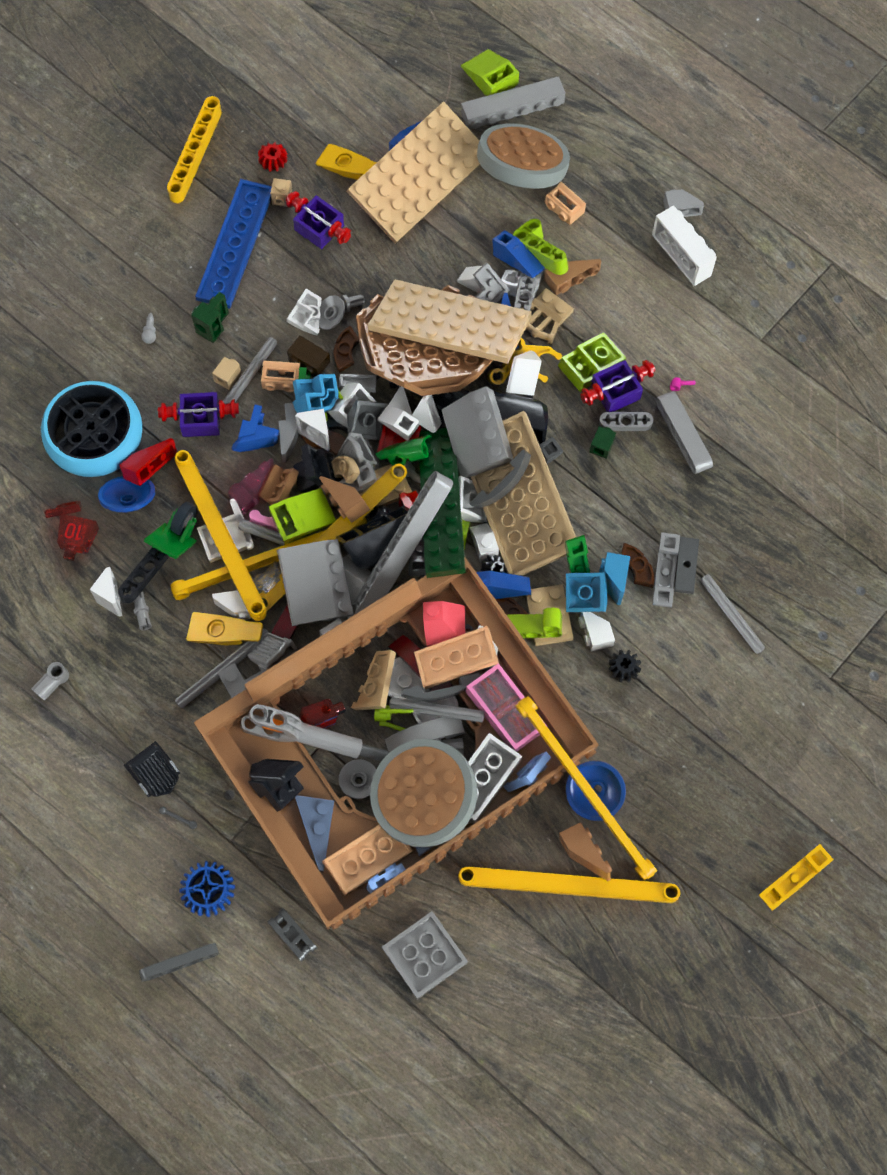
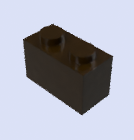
[287,335,330,376]

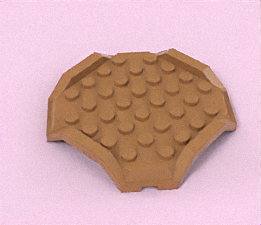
[356,285,493,396]

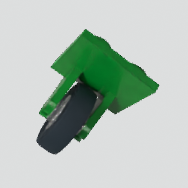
[144,502,197,559]

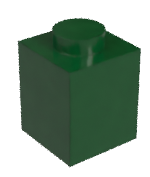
[590,426,616,459]

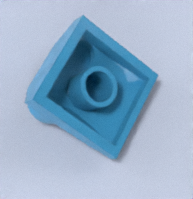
[566,572,607,612]

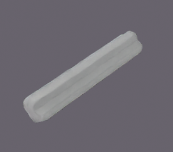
[238,519,284,545]

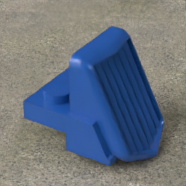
[232,405,279,452]

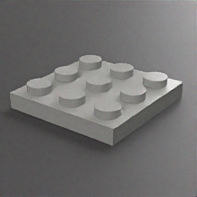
[382,911,468,999]

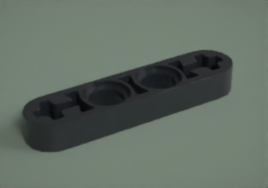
[118,547,169,603]

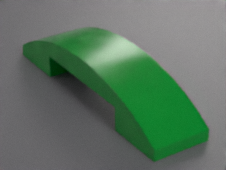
[565,535,590,573]

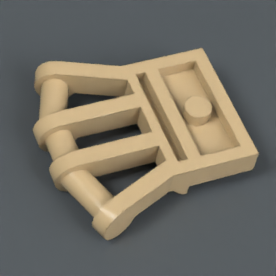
[521,288,574,344]

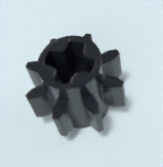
[480,555,505,573]

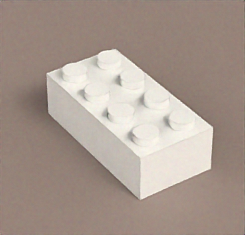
[652,205,717,286]
[468,733,522,824]

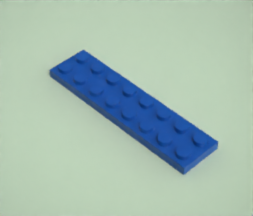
[195,179,272,309]

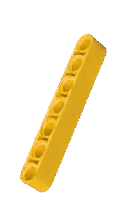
[167,96,222,203]

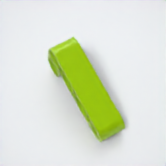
[513,219,568,275]
[507,607,562,638]

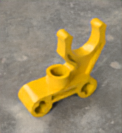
[487,338,562,385]

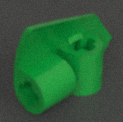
[375,435,431,466]

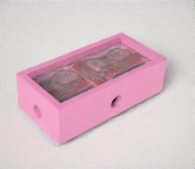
[465,663,547,752]

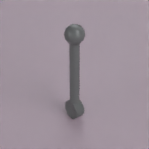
[159,806,197,829]

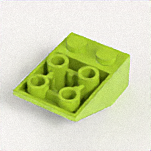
[461,49,519,96]
[269,488,336,545]

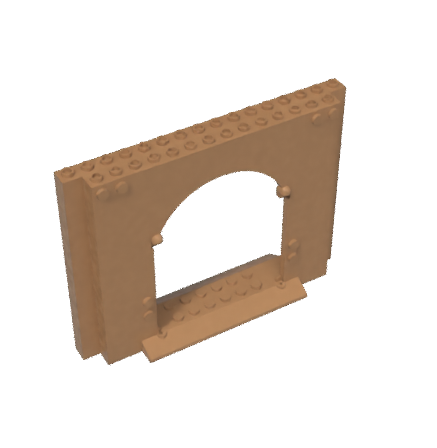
[194,557,599,930]

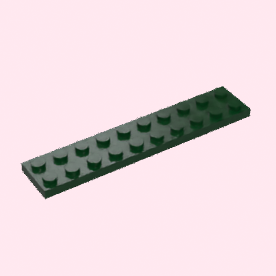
[419,427,466,578]

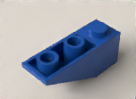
[492,230,545,279]

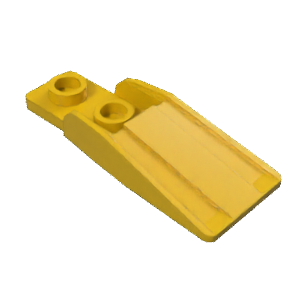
[316,144,377,180]
[186,612,264,646]

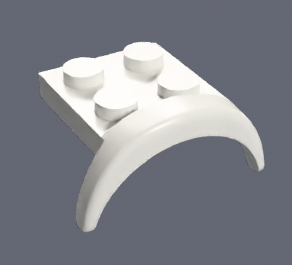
[197,499,254,563]

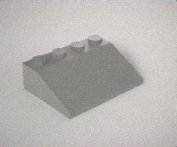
[442,386,514,478]
[277,539,353,626]

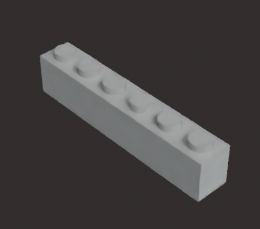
[461,76,566,129]

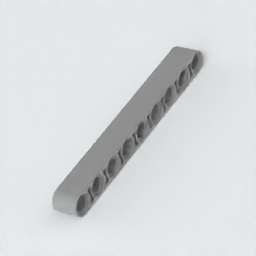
[347,471,453,619]

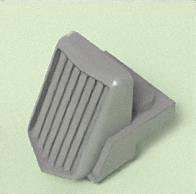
[336,432,382,470]
[248,633,298,673]

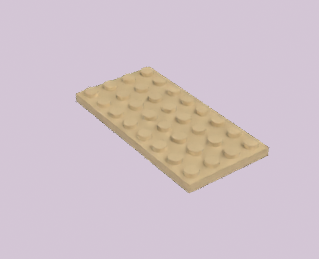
[347,101,480,244]
[368,279,531,364]
[471,411,576,576]

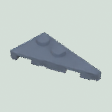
[295,795,334,872]

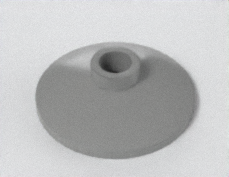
[319,295,345,330]
[339,759,376,799]

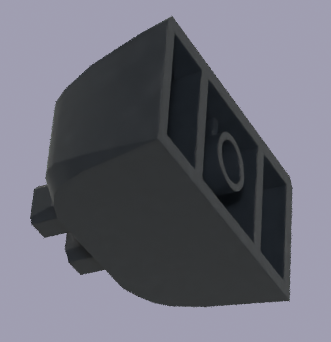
[494,391,548,444]
[336,506,410,569]

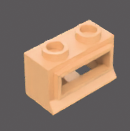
[545,182,586,225]
[261,361,300,392]

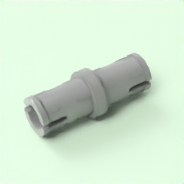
[133,591,152,630]

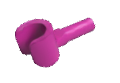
[670,377,696,391]

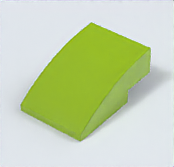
[558,332,626,392]

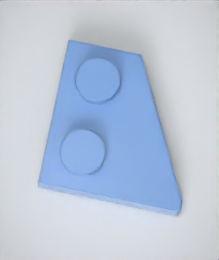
[503,752,551,792]
[366,863,406,894]

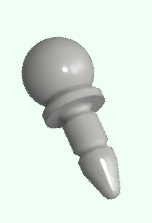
[141,313,156,344]
[404,460,421,483]

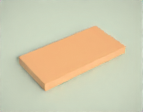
[414,626,499,689]
[322,824,413,896]

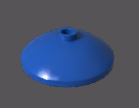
[98,476,156,513]
[566,760,626,821]

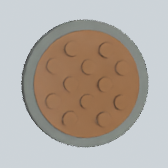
[477,124,570,188]
[370,739,477,847]

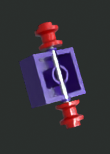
[286,191,351,250]
[580,360,655,412]
[158,392,239,437]

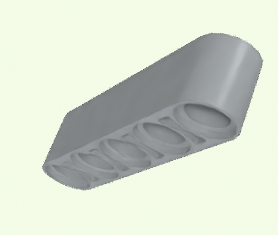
[656,391,713,474]

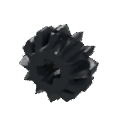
[608,649,641,683]

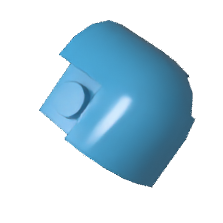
[293,374,338,413]

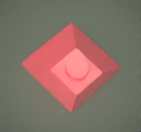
[423,601,466,646]

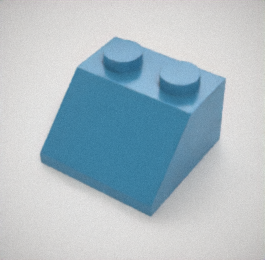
[599,552,630,605]

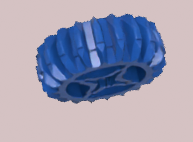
[179,861,235,917]

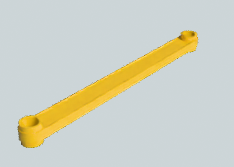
[175,450,267,621]
[255,464,407,612]
[170,517,367,600]
[515,696,657,881]
[458,867,680,903]

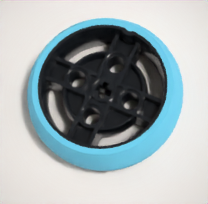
[41,381,142,477]

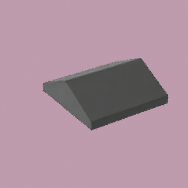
[347,400,388,440]

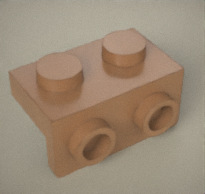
[259,465,299,505]

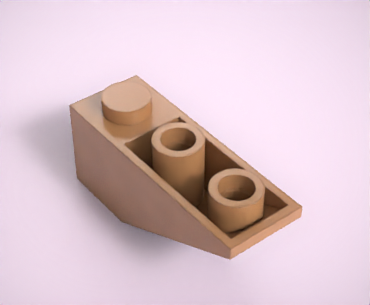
[544,259,601,295]
[319,476,370,523]
[559,822,612,881]

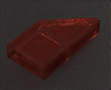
[44,500,82,518]

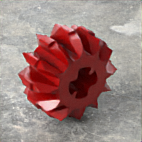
[258,142,287,172]

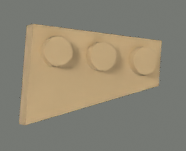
[351,650,396,710]

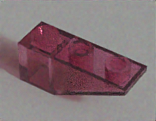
[227,458,274,515]

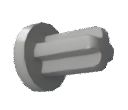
[341,294,365,313]

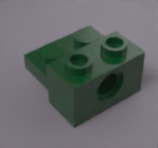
[191,292,229,343]

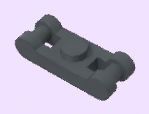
[267,908,317,962]

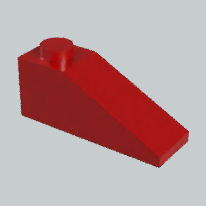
[119,438,177,486]

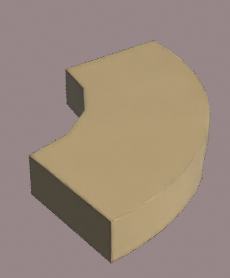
[331,456,360,484]

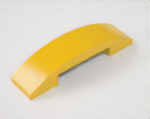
[759,844,834,911]

